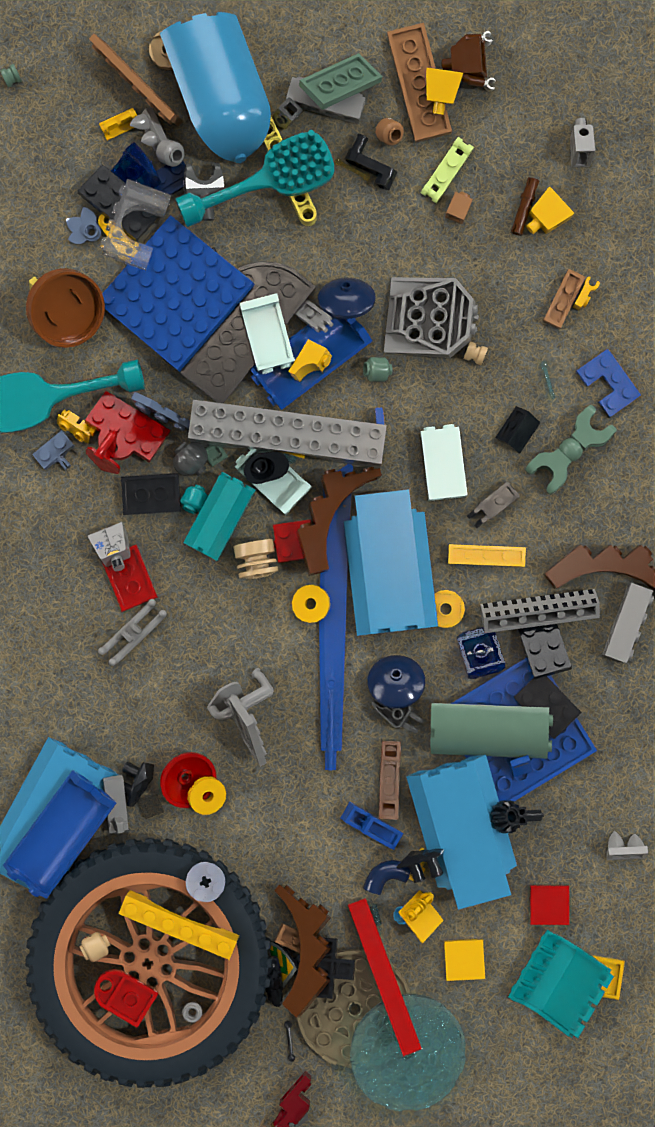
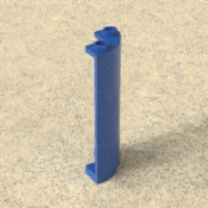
[250,316,372,410]
[3,770,116,899]

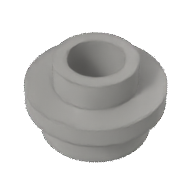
[182,1002,202,1023]

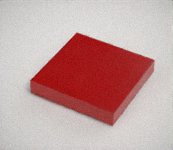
[530,885,569,925]

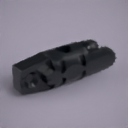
[266,955,283,1007]

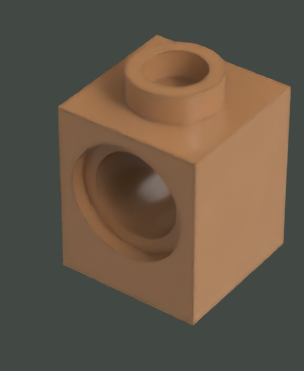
[445,192,473,224]

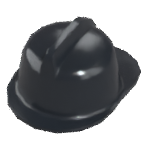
[244,451,289,484]

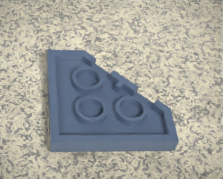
[131,392,190,431]

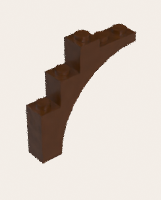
[296,467,382,576]
[543,544,655,591]
[274,885,331,1018]

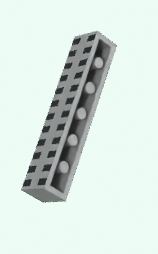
[480,589,600,633]

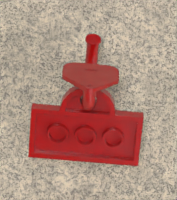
[85,391,170,474]

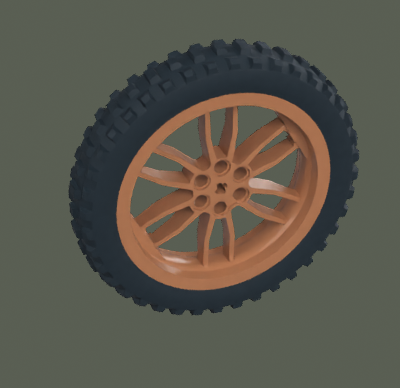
[25,838,272,1088]

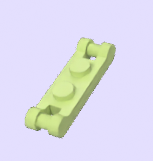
[421,137,474,204]

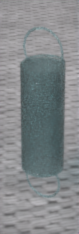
[369,899,382,931]

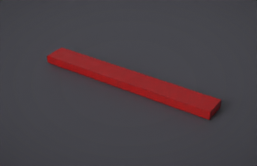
[348,898,422,1057]

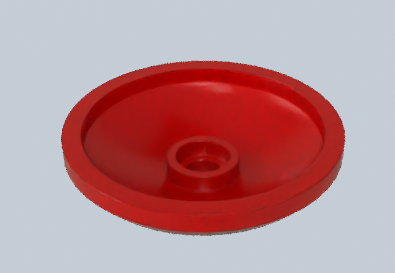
[160,752,216,808]

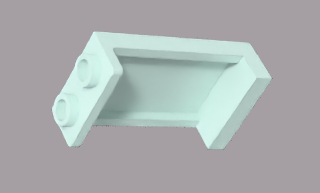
[240,293,295,374]
[420,424,467,501]
[235,448,312,515]

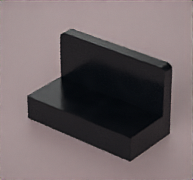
[495,406,540,453]

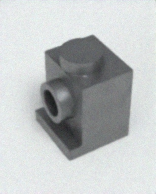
[272,97,303,130]

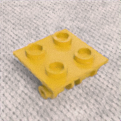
[398,890,444,943]

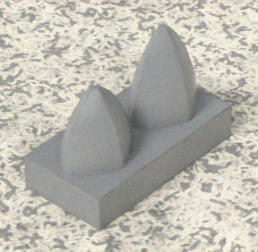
[130,107,167,151]
[606,831,648,860]

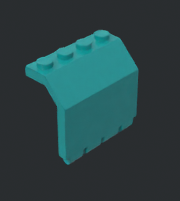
[508,930,614,1038]

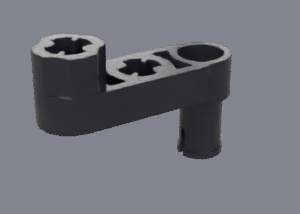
[345,134,397,190]

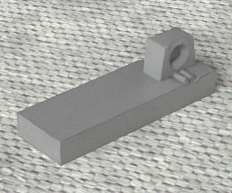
[103,775,129,833]

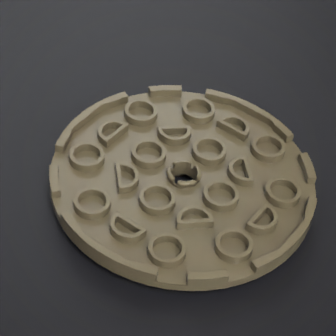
[297,949,413,1068]

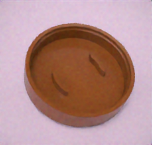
[26,268,105,348]

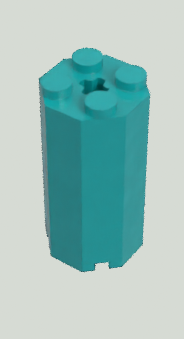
[183,472,256,561]

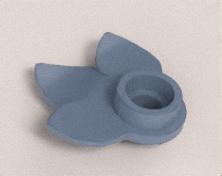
[66,207,101,244]

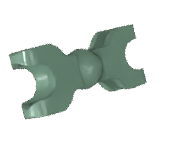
[525,405,617,495]

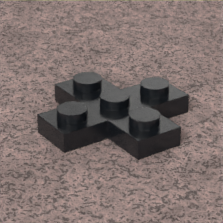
[295,937,355,999]

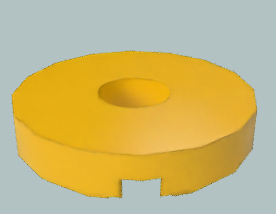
[292,585,331,623]
[434,590,465,628]
[188,777,226,815]

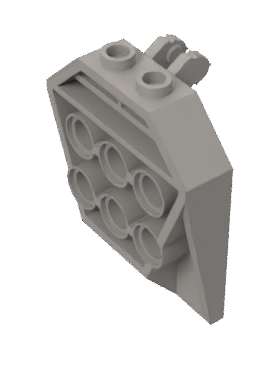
[384,277,479,358]

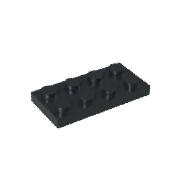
[77,164,161,242]

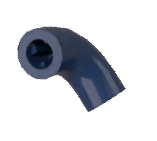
[363,860,410,895]

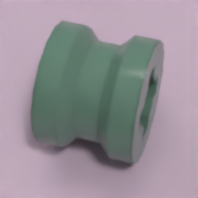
[0,64,22,88]

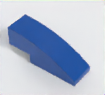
[340,802,404,850]

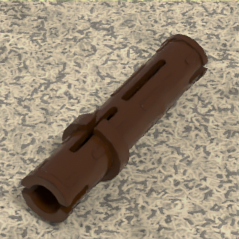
[511,177,540,236]

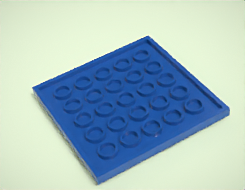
[102,215,255,372]
[450,657,597,802]

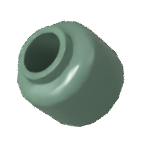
[363,357,392,382]

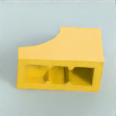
[288,339,332,382]

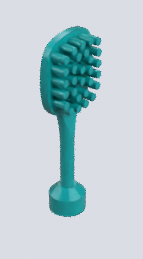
[175,130,335,227]
[0,359,145,433]

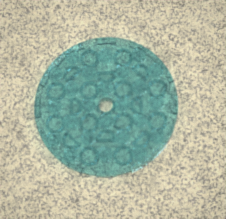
[350,994,466,1111]

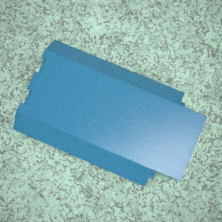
[344,489,438,636]
[0,737,119,889]
[406,755,517,910]

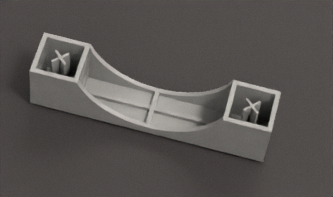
[188,400,387,468]

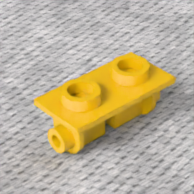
[99,108,137,141]
[57,410,97,444]

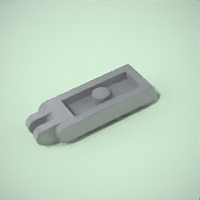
[295,300,334,333]

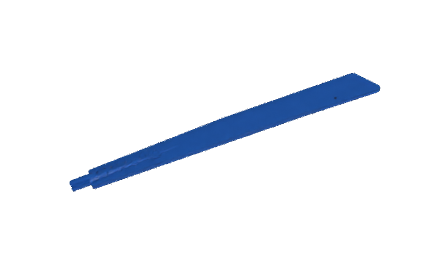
[319,464,353,770]

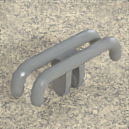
[98,599,167,666]

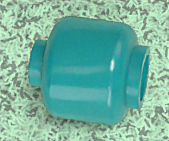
[180,485,208,514]

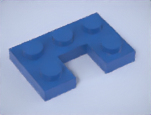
[576,349,641,418]

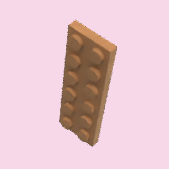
[387,23,452,143]
[89,34,183,126]

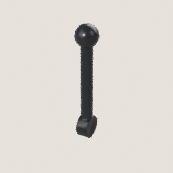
[284,1021,295,1062]

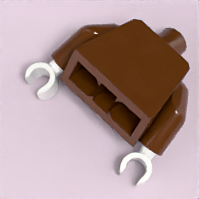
[442,31,496,91]

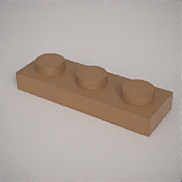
[543,269,585,329]

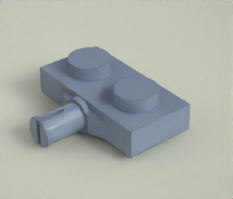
[32,430,75,470]

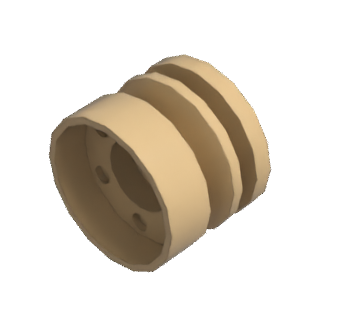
[233,539,278,580]

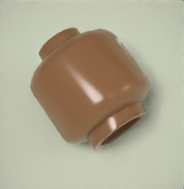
[375,118,404,146]

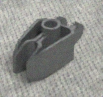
[372,701,425,734]

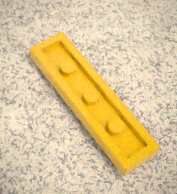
[448,544,526,567]

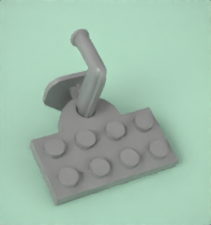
[207,668,274,767]

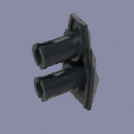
[122,762,154,807]
[397,849,444,883]

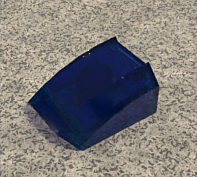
[111,142,161,198]
[457,627,505,679]

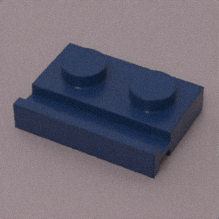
[148,161,185,200]

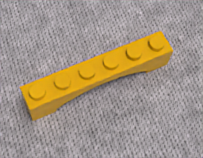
[119,890,239,960]

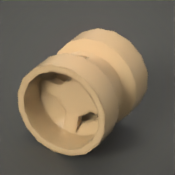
[463,341,488,365]

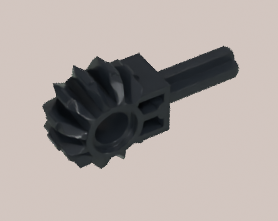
[490,800,544,834]

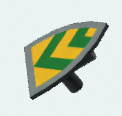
[268,941,298,988]

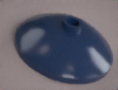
[318,277,376,319]
[367,655,425,709]

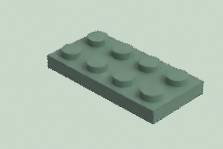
[299,53,383,110]

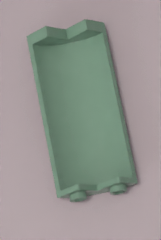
[430,703,553,759]

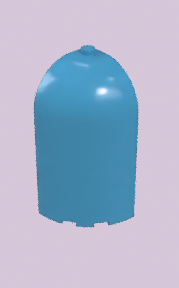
[160,12,271,163]

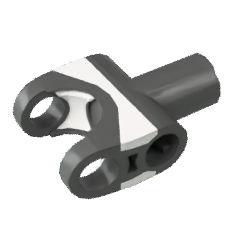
[183,163,224,221]

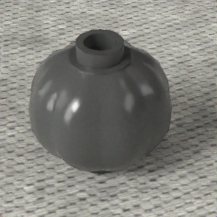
[173,442,208,476]

